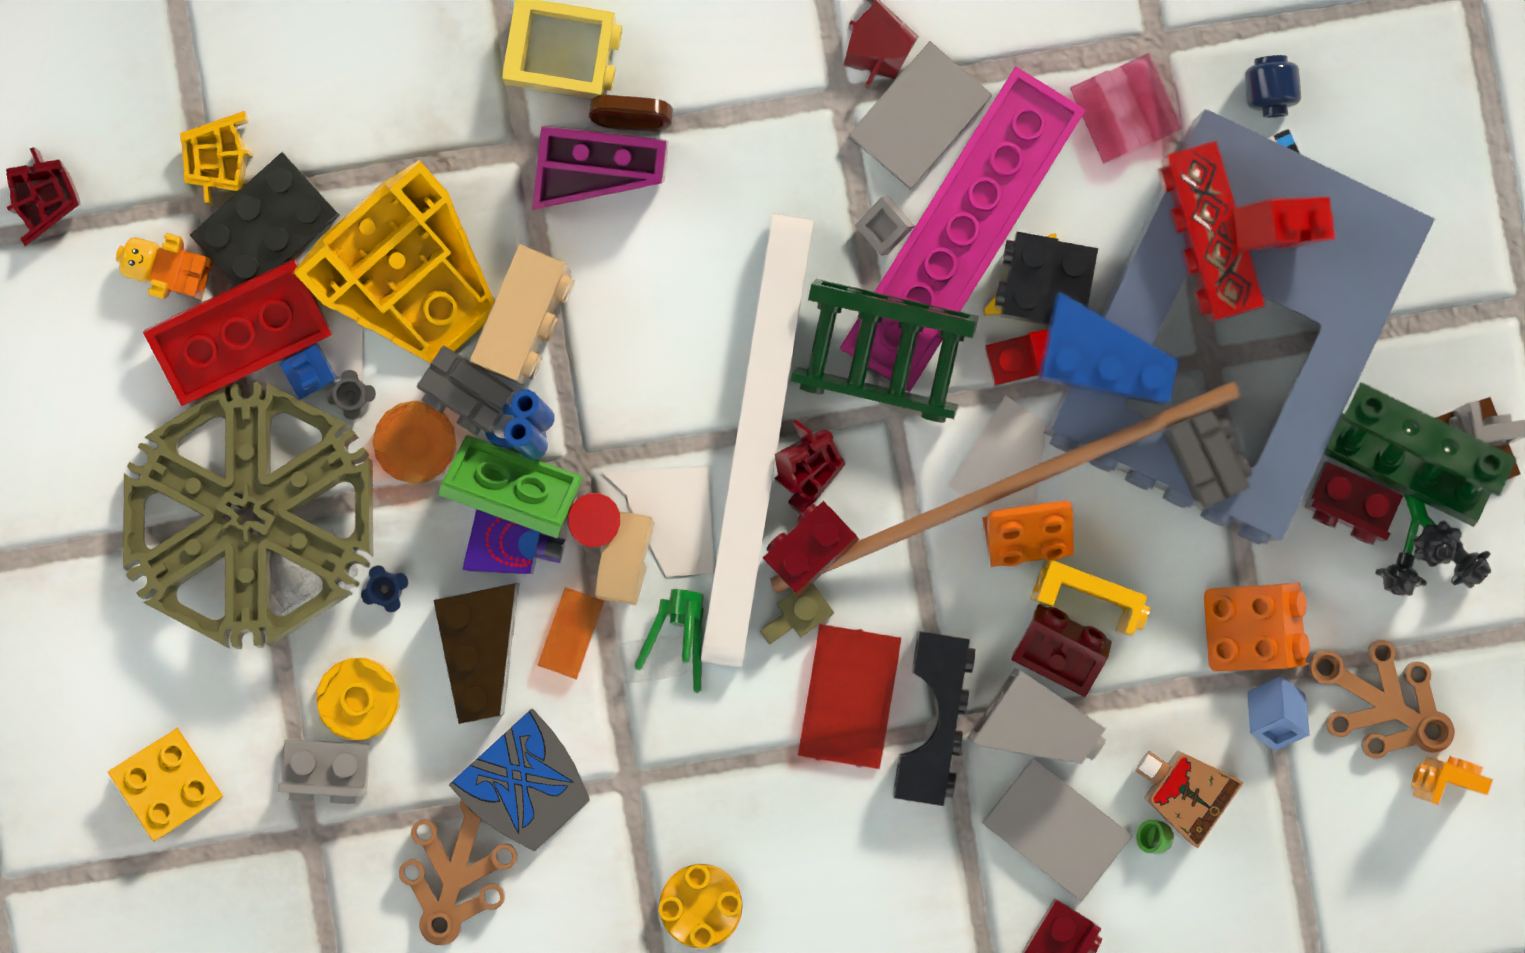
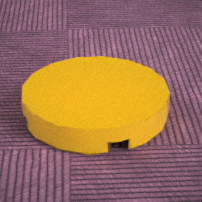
[316,658,400,740]

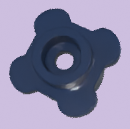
[361,565,409,612]

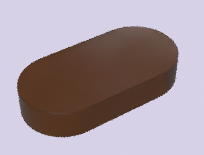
[589,95,673,132]

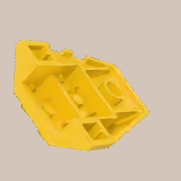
[294,160,495,363]

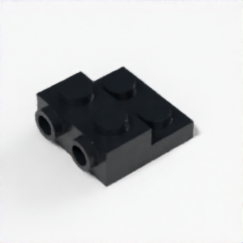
[995,231,1098,326]

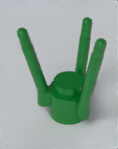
[635,589,704,693]

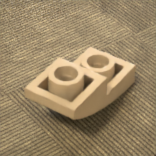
[595,511,655,605]

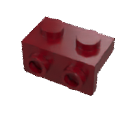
[763,500,859,596]

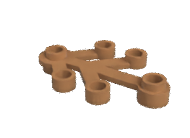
[1308,640,1455,759]
[399,800,518,945]

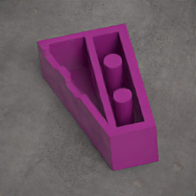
[532,125,669,210]

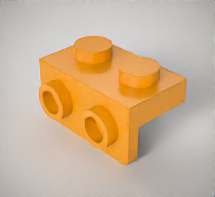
[1411,756,1493,805]

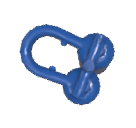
[484,389,555,460]

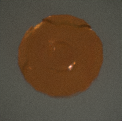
[373,400,457,484]

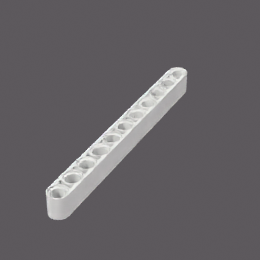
[701,213,814,668]

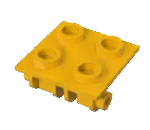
[107,727,224,842]

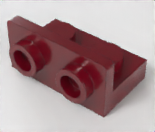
[1304,461,1403,545]
[1011,604,1112,697]
[1022,898,1103,953]

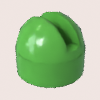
[1136,819,1174,854]

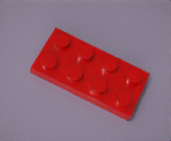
[143,258,333,406]

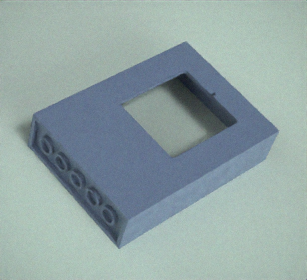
[1044,109,1435,545]

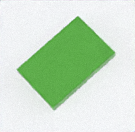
[438,435,583,538]

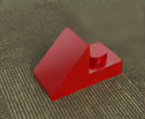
[985,329,1048,386]

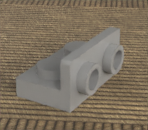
[1449,401,1525,446]
[278,739,370,804]

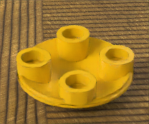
[658,864,743,949]

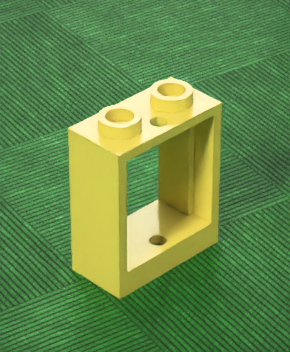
[502,0,623,99]

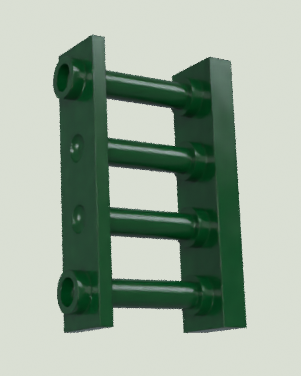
[790,278,979,423]
[1323,382,1517,527]

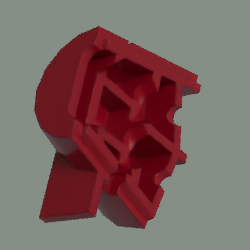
[843,0,919,89]
[6,147,80,247]
[774,420,846,514]

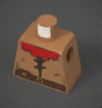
[1135,750,1243,848]

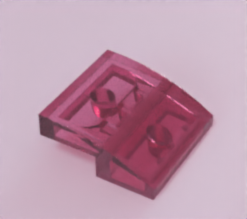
[1070,53,1183,163]

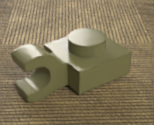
[760,583,834,645]

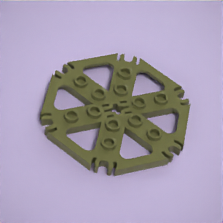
[123,382,373,649]

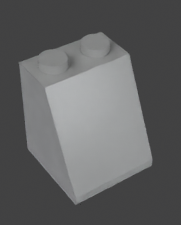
[968,668,1106,764]

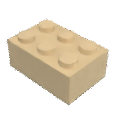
[470,244,575,385]

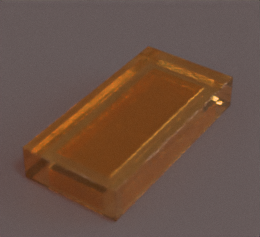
[537,587,605,679]

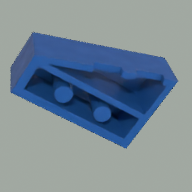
[1038,292,1178,405]

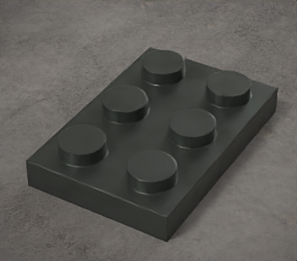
[190,152,339,286]

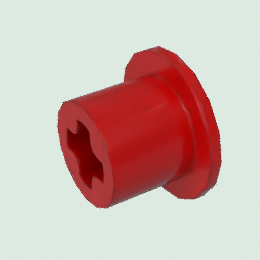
[567,493,621,547]

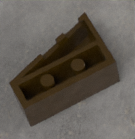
[433,583,520,724]

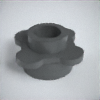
[326,370,376,420]

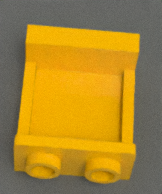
[1030,560,1151,636]

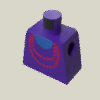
[462,509,566,574]

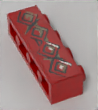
[1158,141,1265,323]

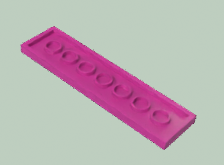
[839,66,1086,393]

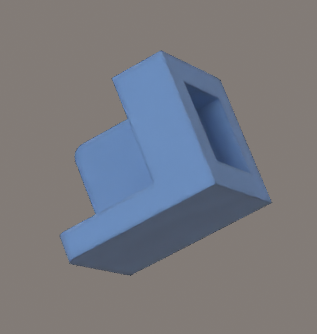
[1247,676,1310,751]

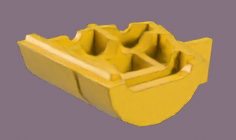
[180,111,253,206]

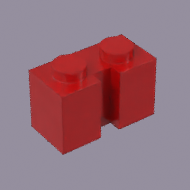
[1232,196,1335,251]

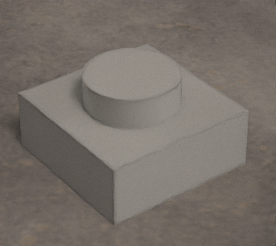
[854,196,915,256]

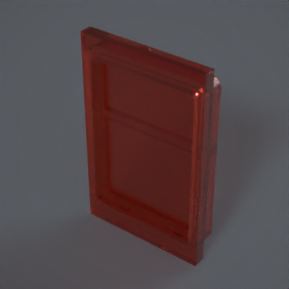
[798,624,901,769]

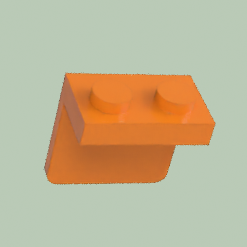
[982,500,1074,567]
[1204,582,1310,672]

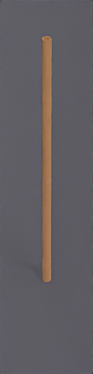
[770,381,1241,593]

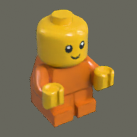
[115,233,213,300]

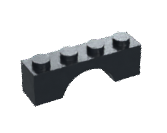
[893,631,976,806]

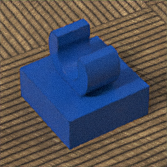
[279,343,338,400]

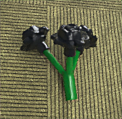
[1375,493,1491,596]

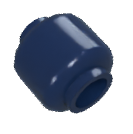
[1245,55,1301,118]

